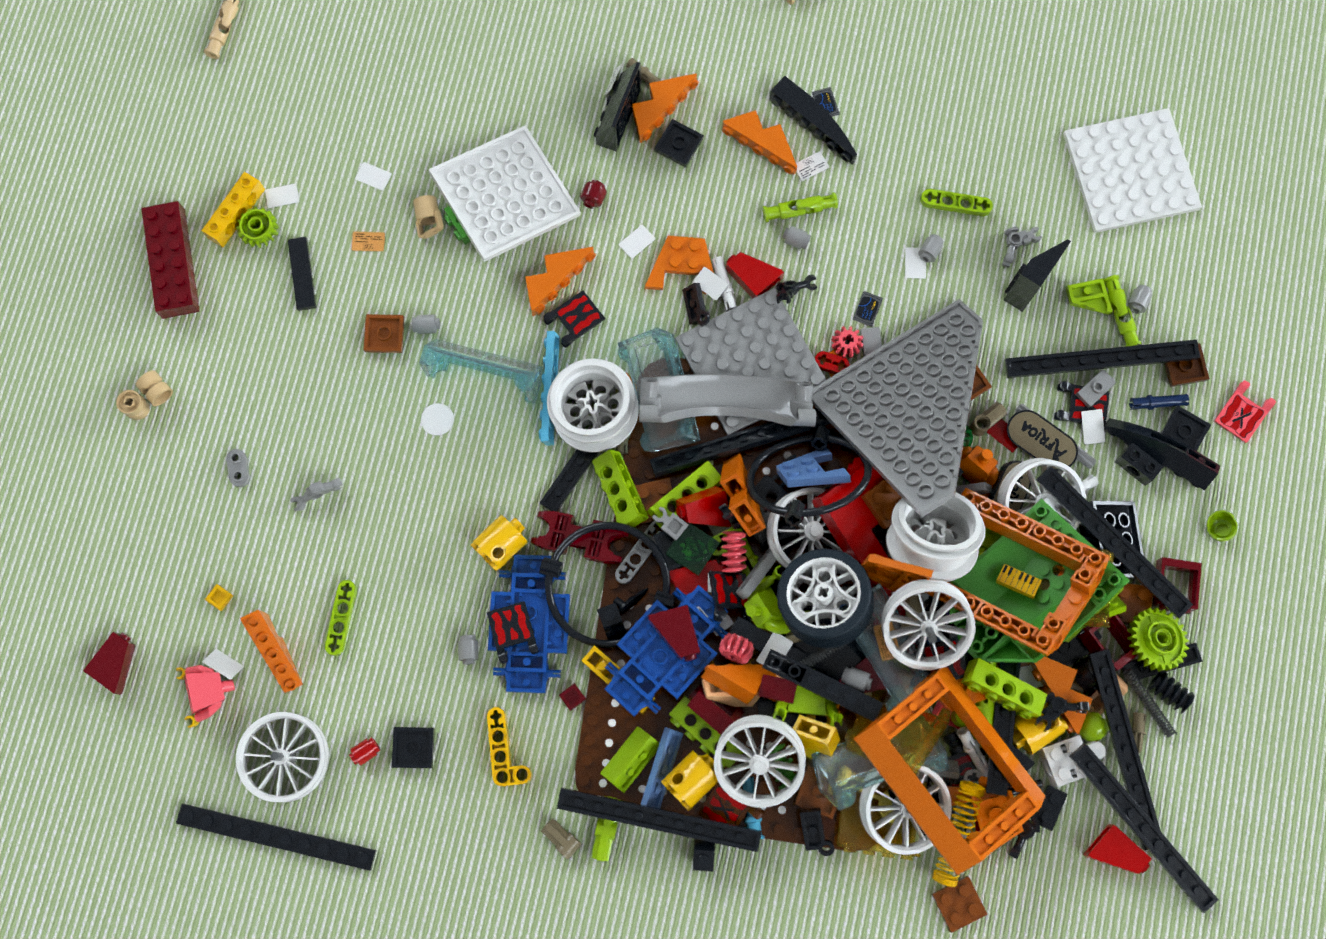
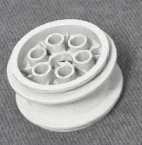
[547,359,639,452]
[886,492,985,582]

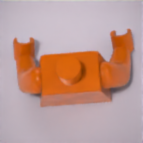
[960,445,999,498]

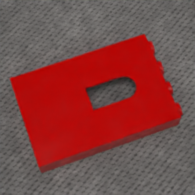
[811,463,926,601]

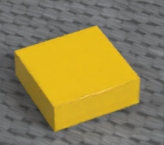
[204,584,234,611]

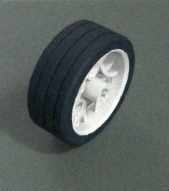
[777,549,874,648]

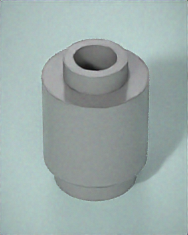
[782,225,811,249]
[918,234,944,263]
[1128,285,1152,314]
[412,314,440,334]
[458,635,478,665]
[841,667,873,693]

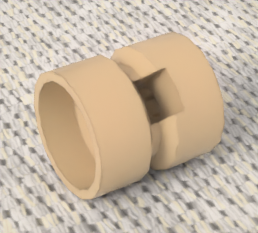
[136,370,173,406]
[116,390,150,420]

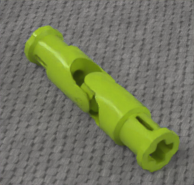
[762,192,838,222]
[1104,275,1142,347]

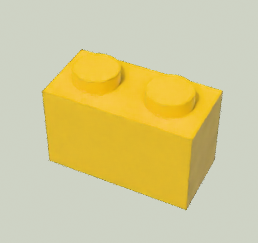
[793,715,840,757]

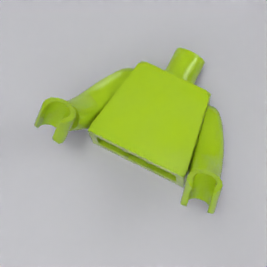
[744,565,812,634]
[773,669,843,727]

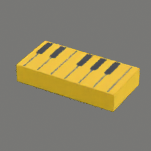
[996,564,1042,599]

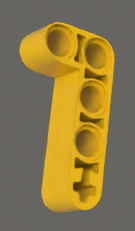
[487,707,532,786]

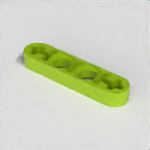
[920,189,993,216]
[325,580,357,656]

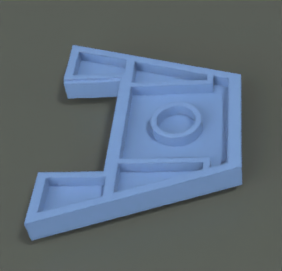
[776,447,851,487]

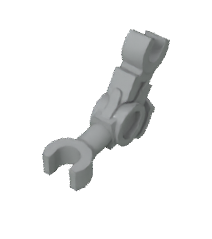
[1002,226,1042,267]
[290,478,343,511]

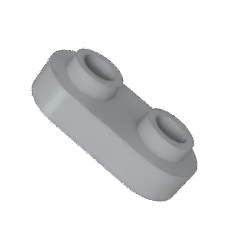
[226,449,250,487]

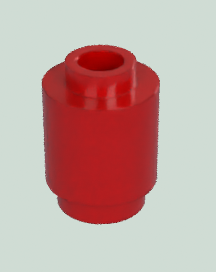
[349,737,381,766]

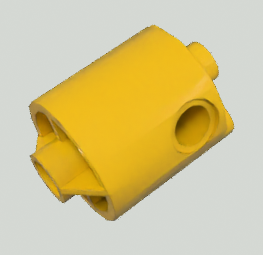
[471,515,528,571]
[1012,702,1068,755]
[661,750,718,811]

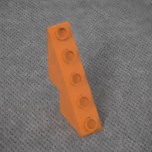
[632,73,699,143]
[722,110,797,175]
[525,247,596,316]
[720,452,766,537]
[240,609,303,693]
[1027,657,1093,734]
[701,663,777,705]

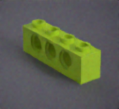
[592,449,649,527]
[647,461,721,528]
[961,658,1047,719]
[669,696,743,768]

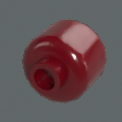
[580,180,607,209]

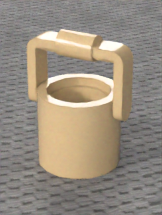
[413,195,443,239]

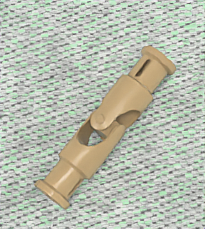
[203,0,240,59]

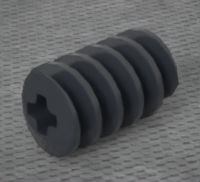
[1147,672,1195,714]

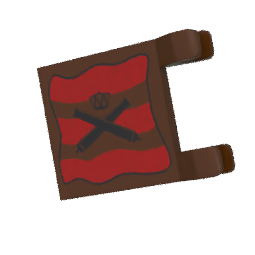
[698,782,765,826]

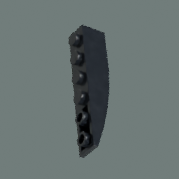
[770,76,857,165]
[1104,418,1220,491]
[762,649,883,722]

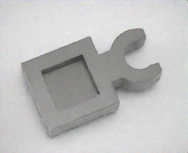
[652,507,689,541]

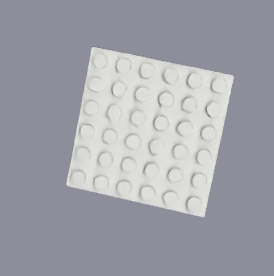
[1063,108,1202,233]
[429,125,581,262]

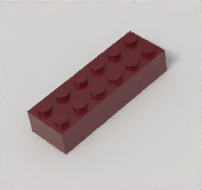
[141,201,200,319]

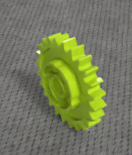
[1127,608,1189,672]

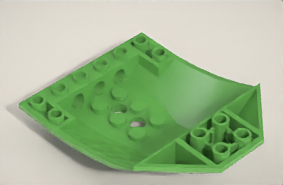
[949,498,1130,663]

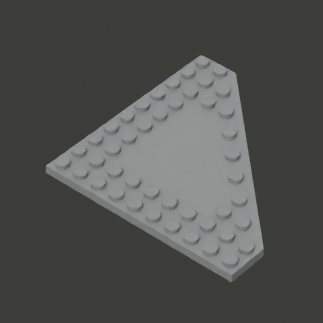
[812,299,983,518]

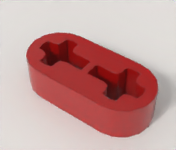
[815,351,850,374]

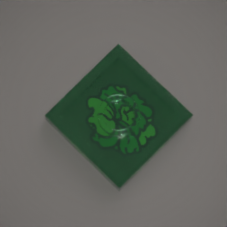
[666,522,720,576]

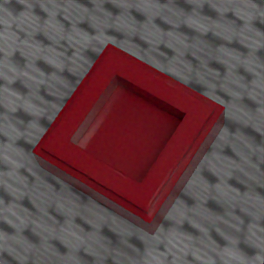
[559,683,586,711]

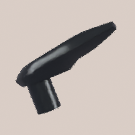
[613,587,649,612]

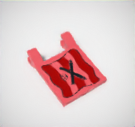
[1214,380,1276,443]

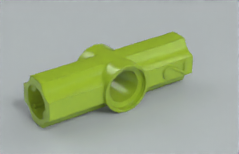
[592,796,620,861]

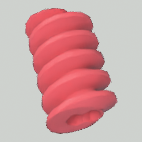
[721,531,747,573]

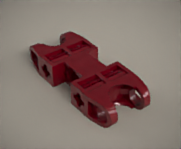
[530,511,629,564]

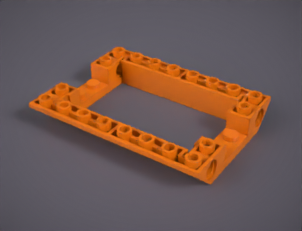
[903,488,1110,656]
[853,667,1045,875]

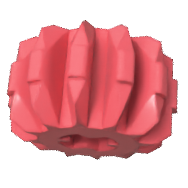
[831,326,863,358]
[719,633,755,664]

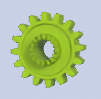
[236,207,279,248]

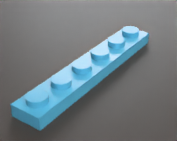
[539,331,560,446]

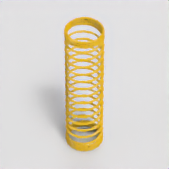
[932,780,986,887]

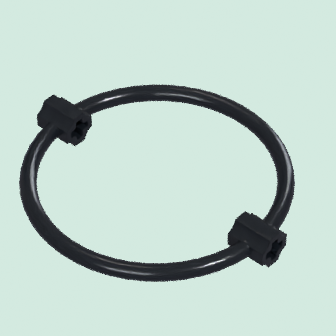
[746,426,872,527]
[539,522,676,648]

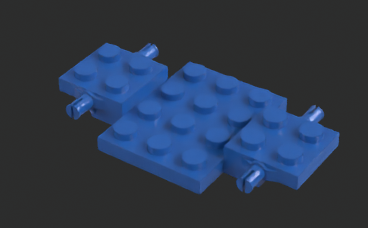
[488,555,570,694]
[604,585,729,717]

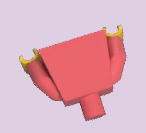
[176,665,235,728]

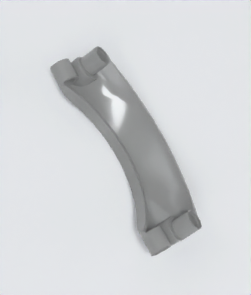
[639,374,816,427]

